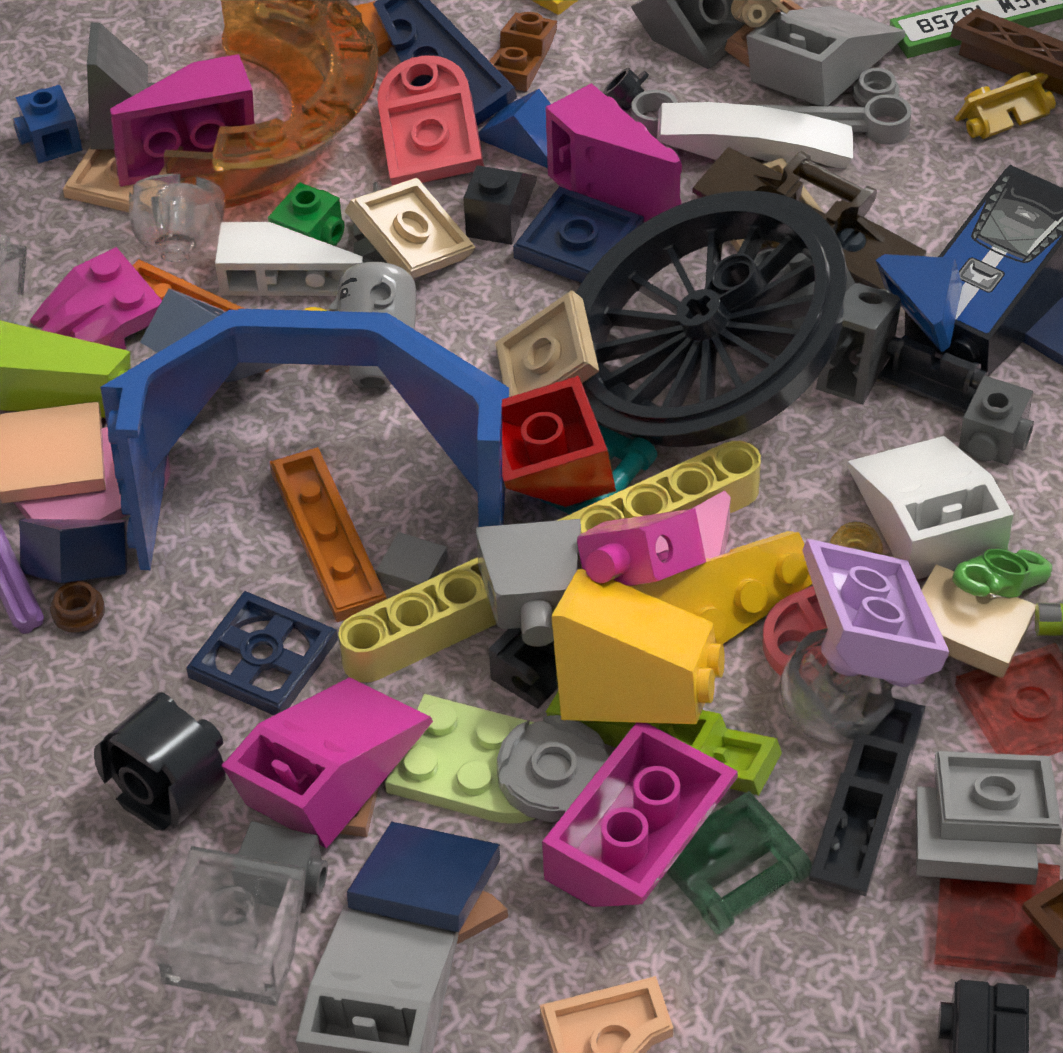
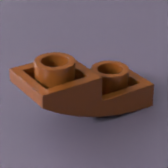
[489,12,558,92]

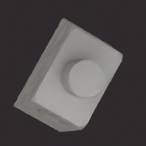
[476,519,581,647]

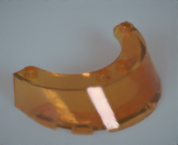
[163,0,379,213]

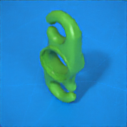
[952,549,1052,597]

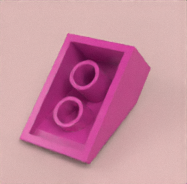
[110,54,257,187]

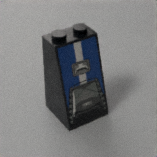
[905,165,1063,376]

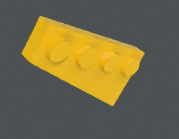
[629,531,812,644]

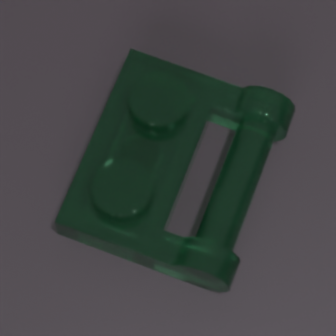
[666,791,812,934]

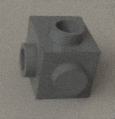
[959,375,1034,465]

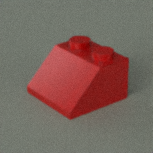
[502,376,616,507]

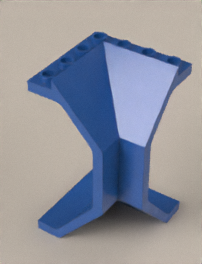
[100,309,509,571]

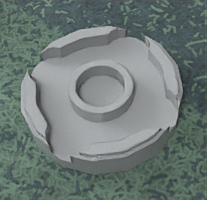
[497,715,608,822]

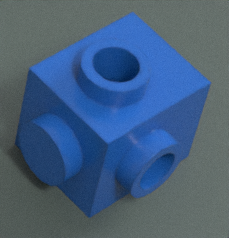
[13,84,83,164]

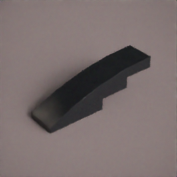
[809,692,926,896]

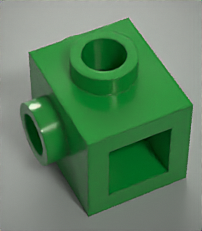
[268,182,345,246]

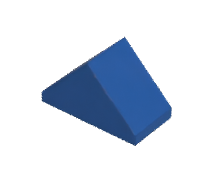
[478,89,551,168]
[876,254,962,352]

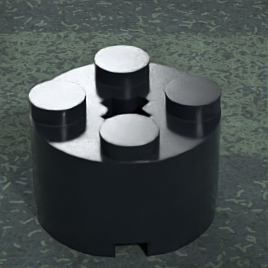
[94,692,226,831]

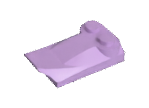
[802,539,949,687]

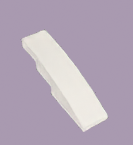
[657,102,853,169]

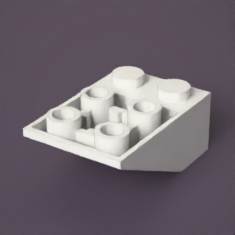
[847,436,1014,580]

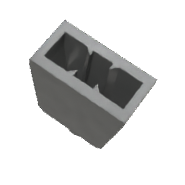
[816,283,901,405]

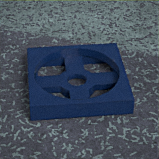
[186,591,338,715]

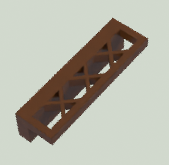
[950,8,1063,96]

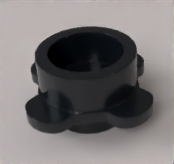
[603,68,649,110]

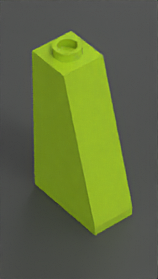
[0,320,131,418]

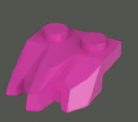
[30,247,162,350]

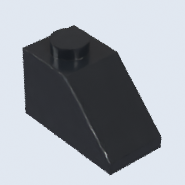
[463,165,537,245]

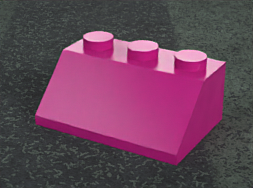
[542,722,738,907]

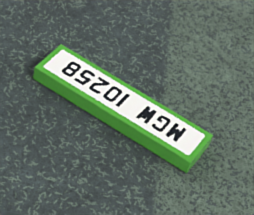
[890,0,1063,58]

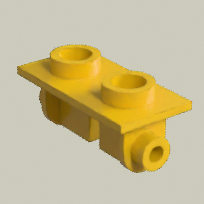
[954,72,1056,139]

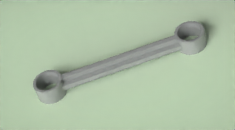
[632,90,912,144]

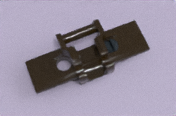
[692,147,927,290]

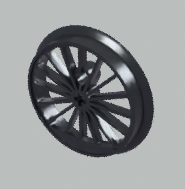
[576,191,847,447]

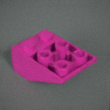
[546,83,682,222]
[221,677,433,849]

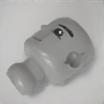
[329,262,417,388]

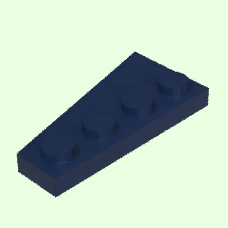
[373,0,517,126]

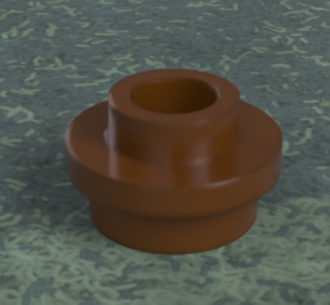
[50,581,105,633]

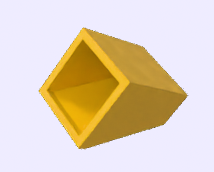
[552,569,725,724]

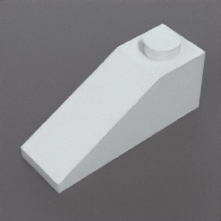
[215,222,363,296]

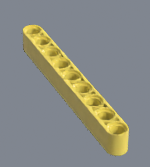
[338,441,761,683]

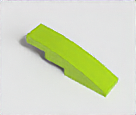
[545,691,782,796]

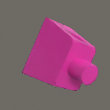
[577,508,706,586]

